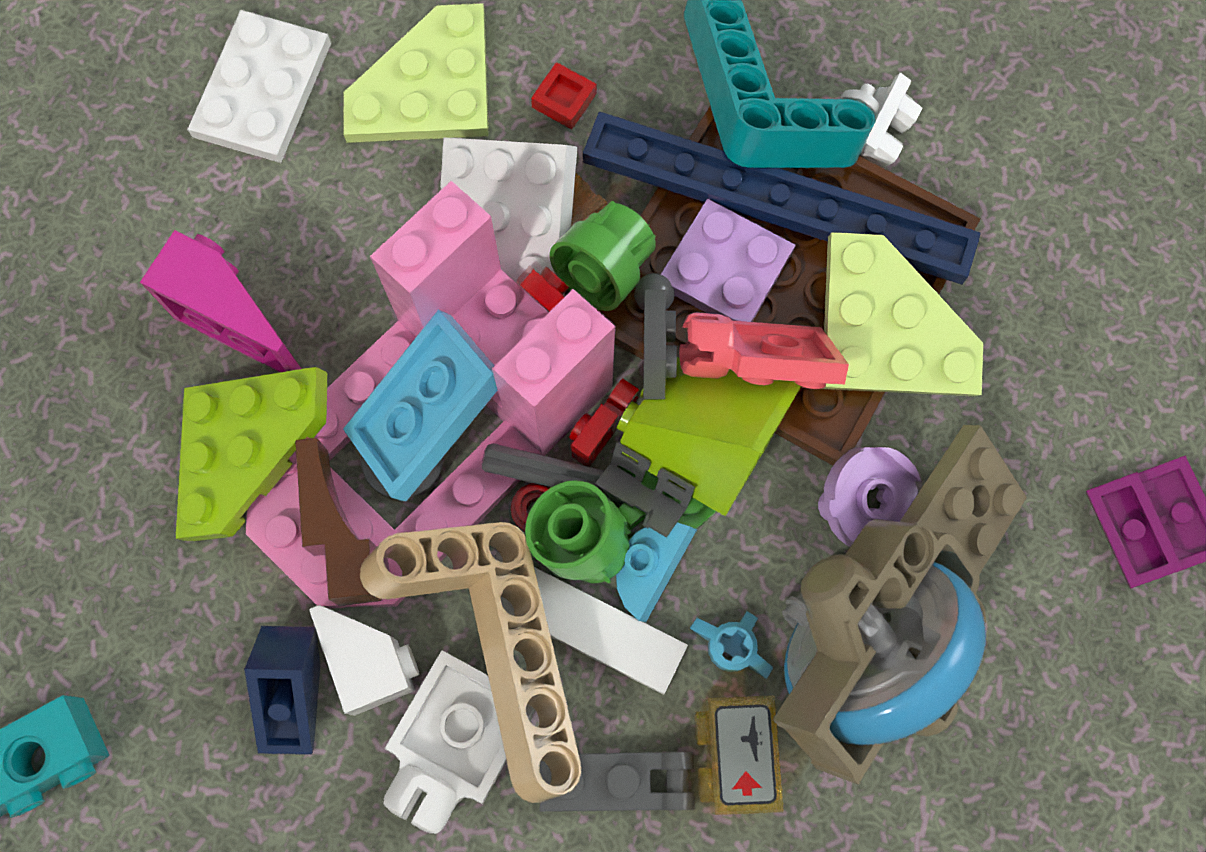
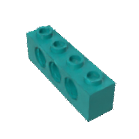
[0,695,110,818]

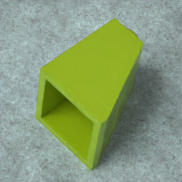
[617,357,801,517]

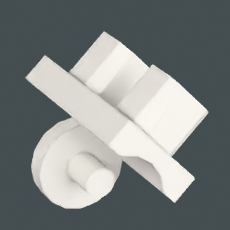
[840,73,922,168]

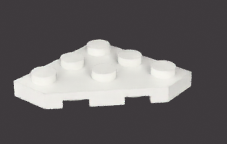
[440,137,578,297]

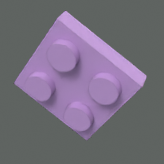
[661,199,795,322]

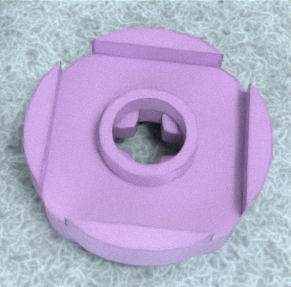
[818,447,921,547]

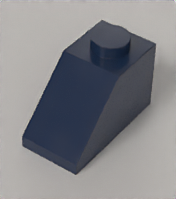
[244,626,321,755]

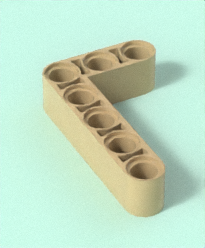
[360,522,581,803]

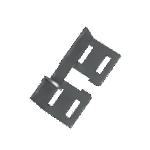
[594,442,695,538]

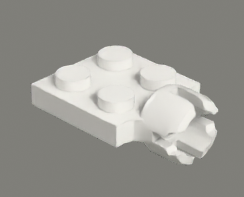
[384,650,535,834]

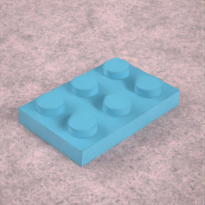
[343,309,498,502]

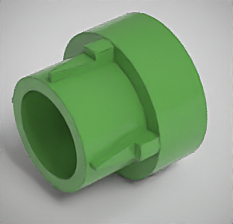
[549,201,656,311]
[525,481,631,583]

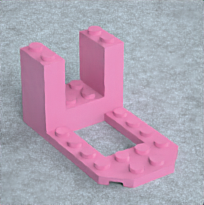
[246,181,615,608]

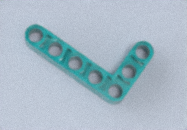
[684,0,876,168]

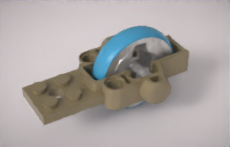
[773,425,1027,784]

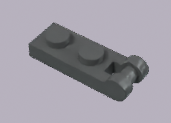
[540,752,695,812]

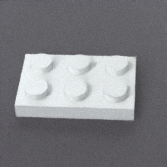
[187,10,331,163]

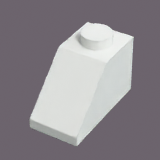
[309,605,419,716]

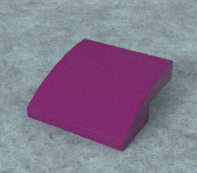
[1085,455,1206,589]

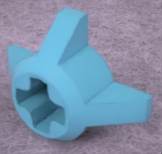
[690,611,773,679]

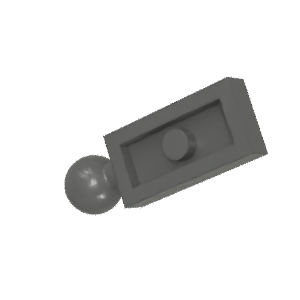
[634,273,677,399]

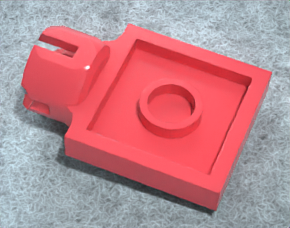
[679,313,849,389]

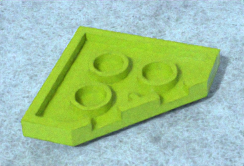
[175,367,328,541]

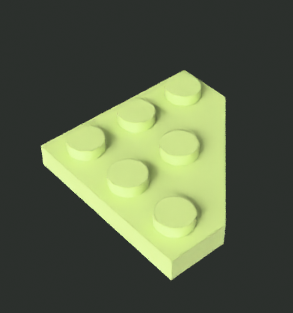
[344,3,489,143]
[822,233,983,396]

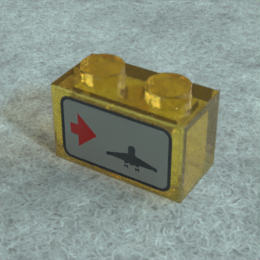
[695,695,784,815]

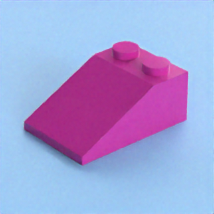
[140,230,302,373]

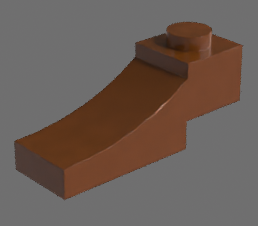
[295,438,389,606]

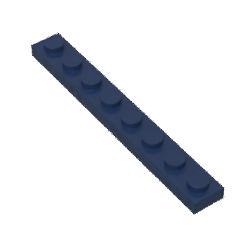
[582,111,981,285]

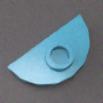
[616,523,697,622]

